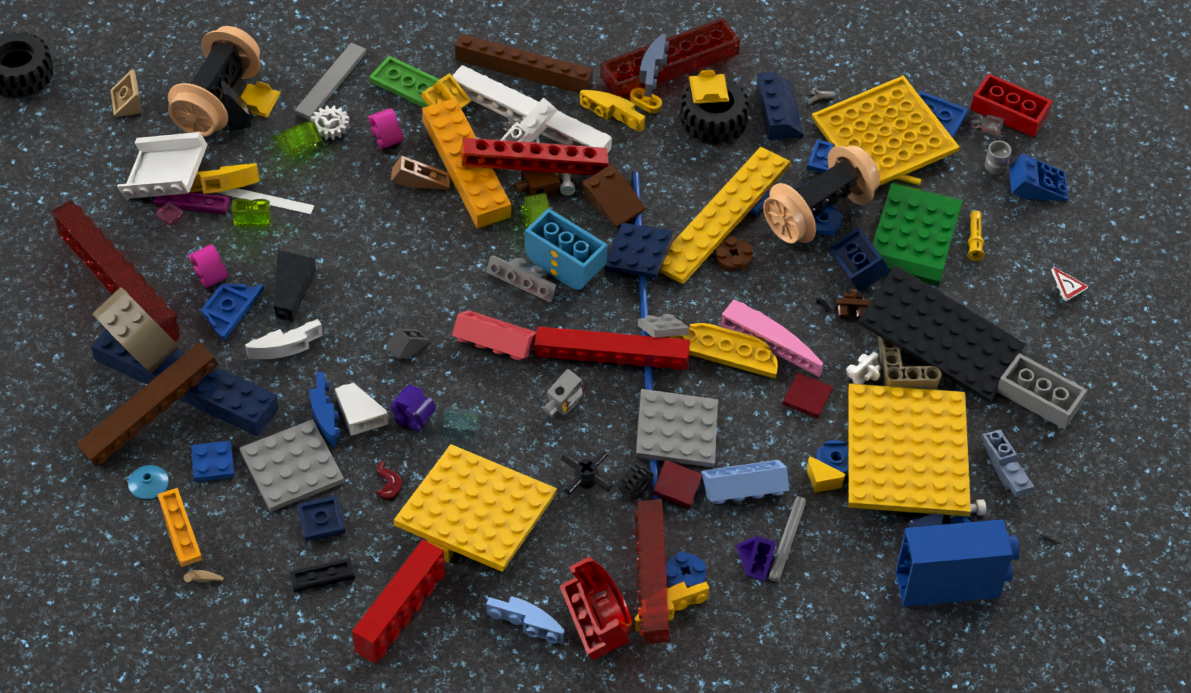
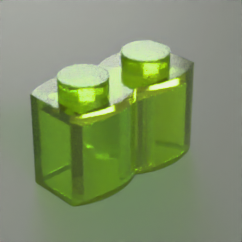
[231,198,272,227]

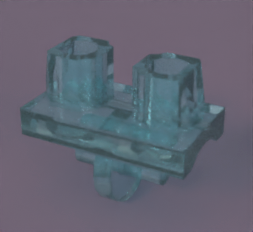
[443,405,479,433]

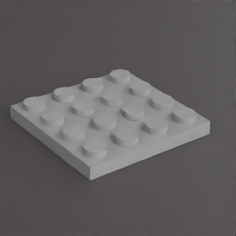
[635,389,718,468]
[239,419,344,512]

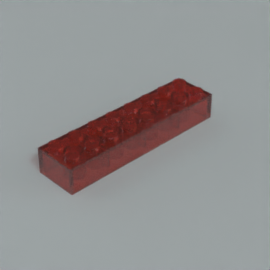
[600,18,740,98]

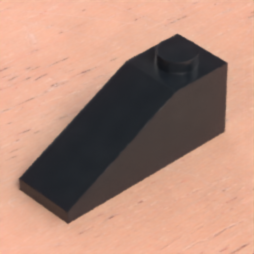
[221,81,253,131]

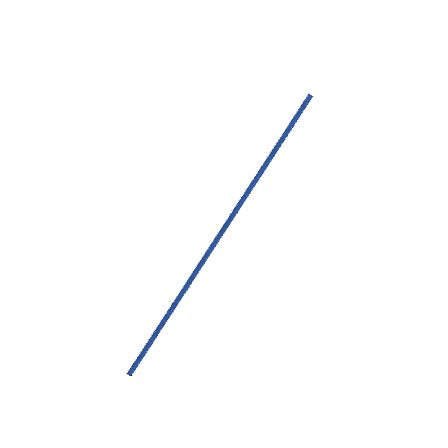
[632,172,666,580]

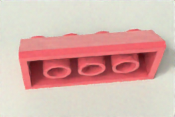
[452,311,537,360]

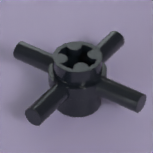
[561,450,612,495]

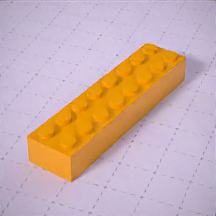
[422,98,511,228]

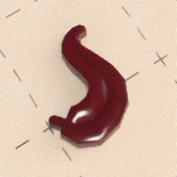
[375,461,403,500]

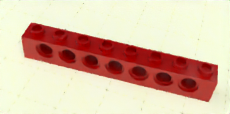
[460,138,609,175]

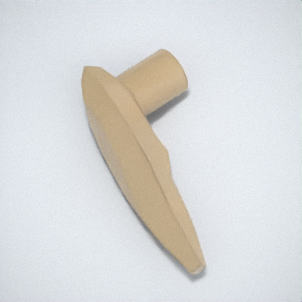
[184,570,223,582]

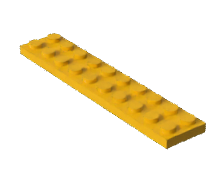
[660,147,791,284]

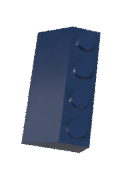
[756,72,804,140]

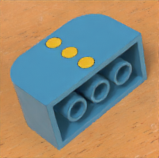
[525,208,608,290]

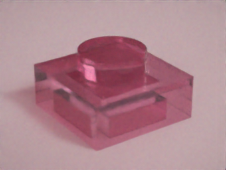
[156,202,183,226]

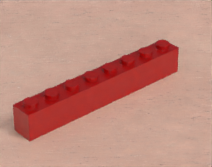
[534,326,690,370]

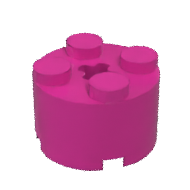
[368,108,404,150]
[188,244,229,289]

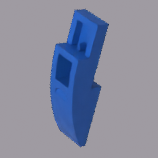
[309,372,340,447]

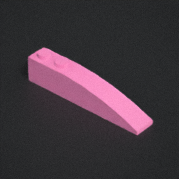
[721,299,823,377]

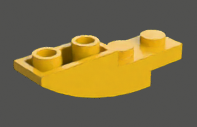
[580,90,645,133]
[190,163,260,194]
[634,582,709,632]

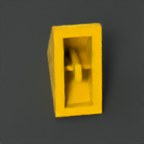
[807,456,845,493]

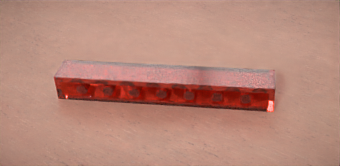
[634,499,670,644]

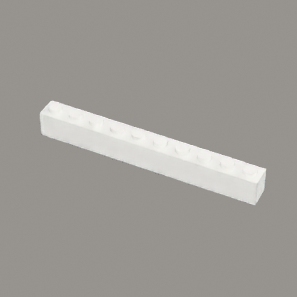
[453,65,612,154]

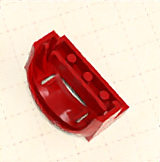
[560,556,632,660]

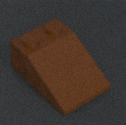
[582,164,646,229]

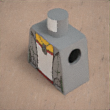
[543,369,586,416]

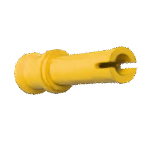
[968,211,984,261]

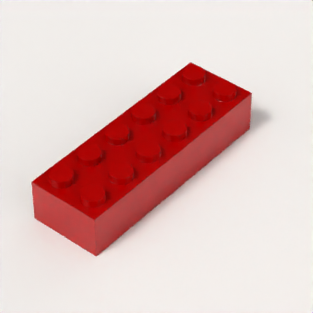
[352,539,446,664]

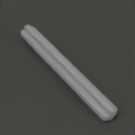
[769,497,806,582]

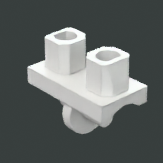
[846,352,881,384]

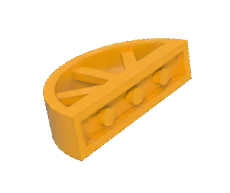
[158,488,202,567]

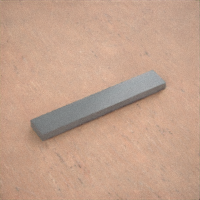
[295,43,366,120]

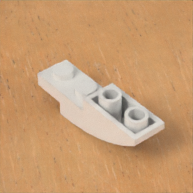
[501,98,558,142]
[245,319,323,359]

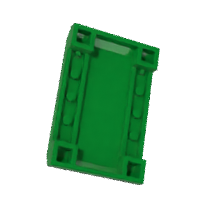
[872,183,963,286]

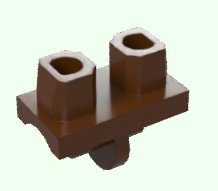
[835,288,871,319]

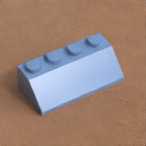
[701,460,789,504]

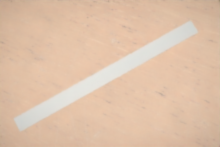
[215,188,314,214]

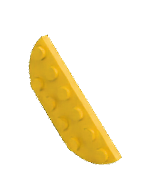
[669,323,778,379]

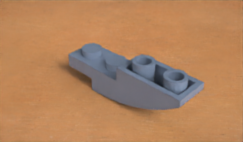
[639,34,669,97]
[982,430,1035,497]

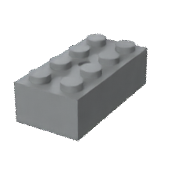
[997,353,1087,429]

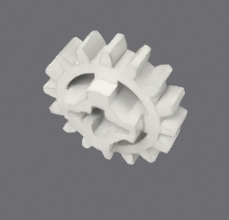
[311,106,350,140]

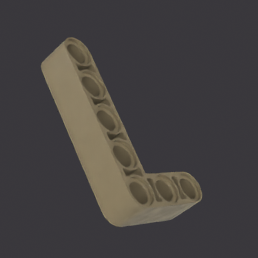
[877,335,941,390]

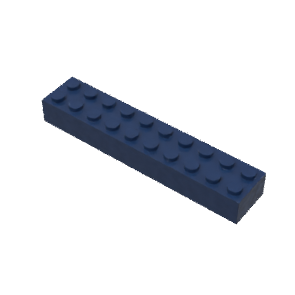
[91,329,279,437]

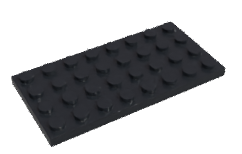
[858,265,1026,403]

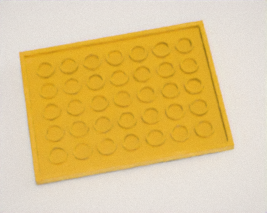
[848,384,971,517]

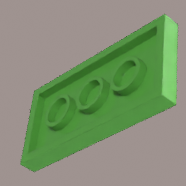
[369,56,440,108]

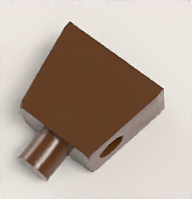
[514,170,560,199]

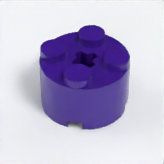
[389,385,436,432]

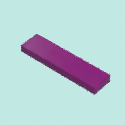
[154,192,230,215]

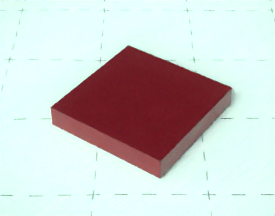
[782,373,834,419]
[652,460,702,509]

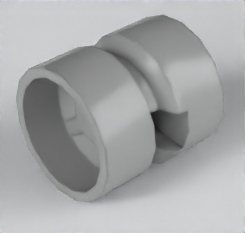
[984,141,1012,175]

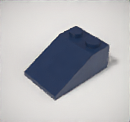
[828,227,890,292]

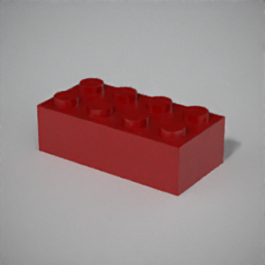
[970,73,1053,137]

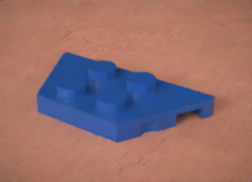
[201,283,264,341]

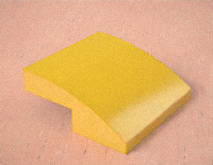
[420,73,472,109]

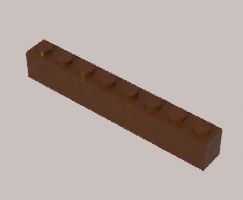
[455,34,593,93]
[76,341,219,467]

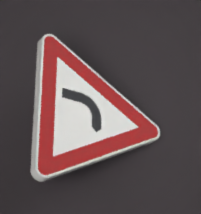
[1051,267,1088,301]

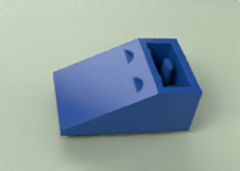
[1009,153,1069,201]

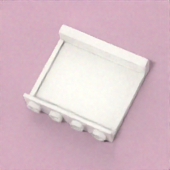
[117,132,208,199]

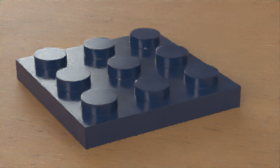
[604,223,675,279]

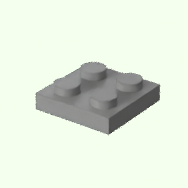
[638,314,689,338]

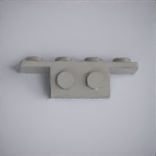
[486,255,556,302]

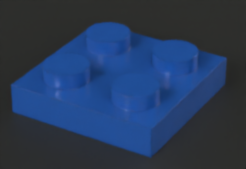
[191,440,235,482]

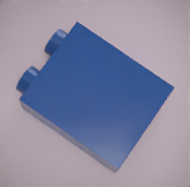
[895,519,1020,607]

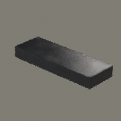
[290,558,355,593]

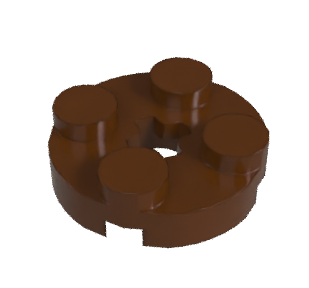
[715,236,753,271]

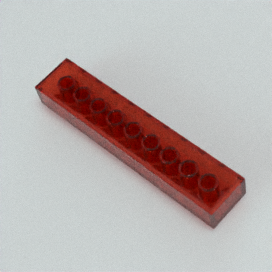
[52,200,180,342]

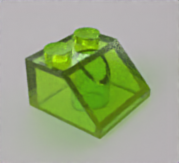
[272,121,322,157]

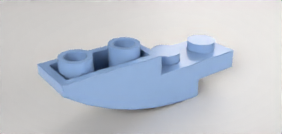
[486,596,564,644]

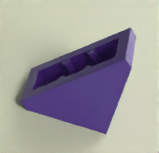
[736,536,777,581]

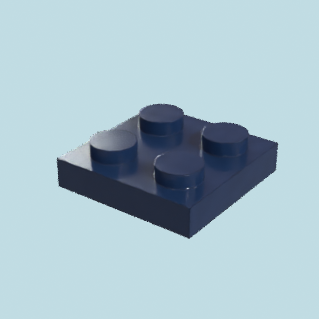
[297,496,346,542]

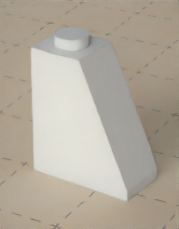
[335,383,388,436]

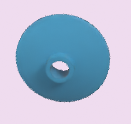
[128,465,169,500]

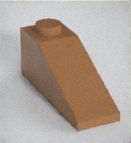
[391,156,450,190]

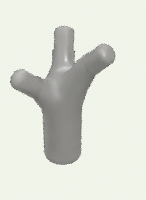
[807,88,834,105]

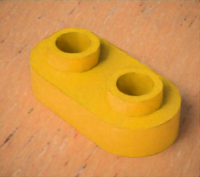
[630,88,662,113]

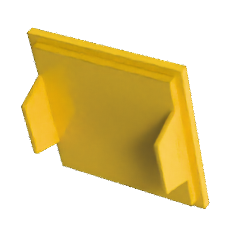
[689,70,729,104]
[241,81,281,118]

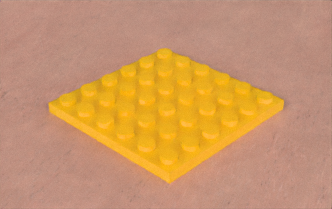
[812,75,959,186]
[393,444,557,572]

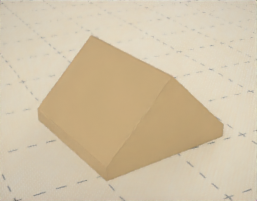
[110,69,142,117]

